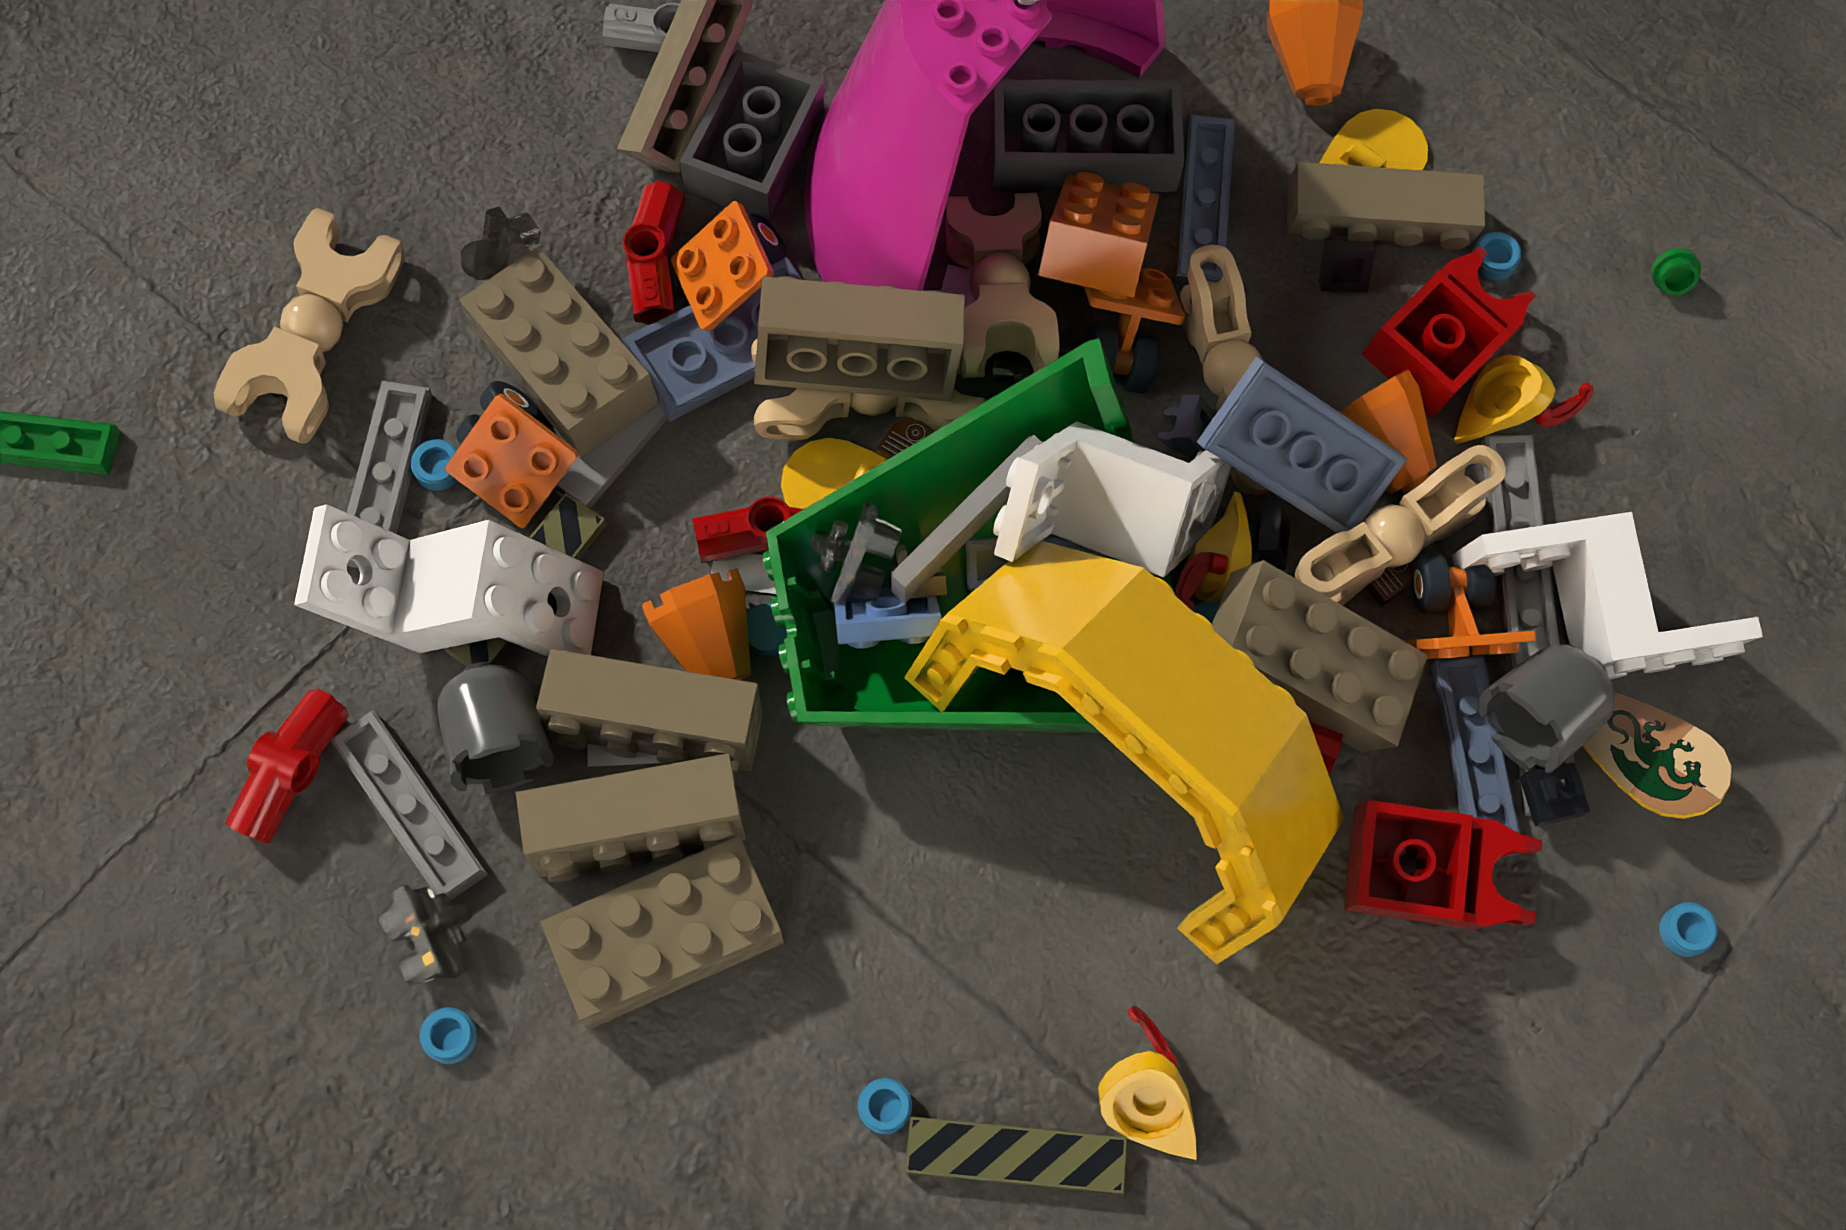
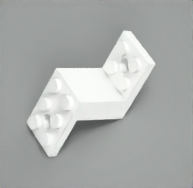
[993,421,1231,577]
[294,504,604,657]
[1452,512,1763,679]

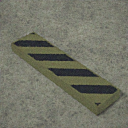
[443,493,607,667]
[905,1117,1127,1195]

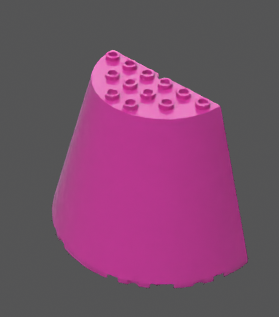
[804,0,1166,291]

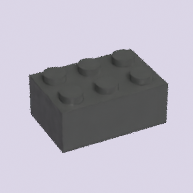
[680,50,825,223]

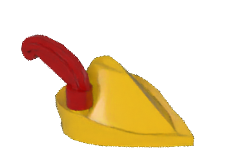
[1454,354,1594,444]
[1174,492,1252,611]
[1098,1005,1197,1160]

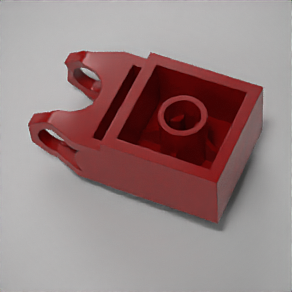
[1361,246,1537,418]
[1344,800,1542,930]

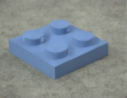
[833,586,941,648]

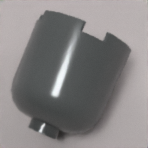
[1479,645,1616,773]
[438,662,554,793]

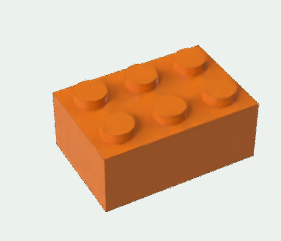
[1038,172,1159,298]

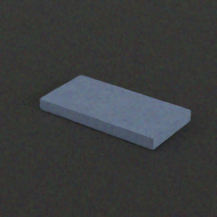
[621,257,802,422]
[1197,357,1408,533]

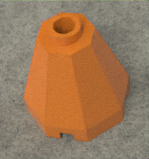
[1267,0,1363,106]
[1338,369,1437,495]
[642,568,751,681]

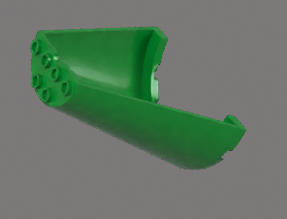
[763,338,1176,733]

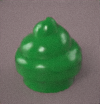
[1651,248,1701,295]

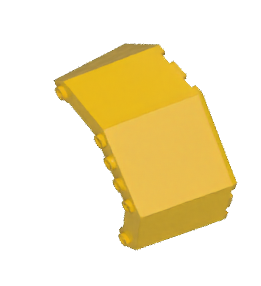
[904,541,1344,965]

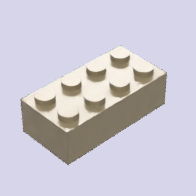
[459,247,659,459]
[754,276,965,401]
[1212,560,1428,753]
[536,648,763,775]
[515,753,746,882]
[540,835,784,1030]

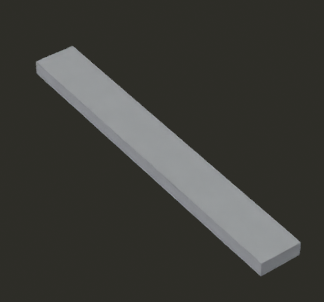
[1481,435,1575,816]

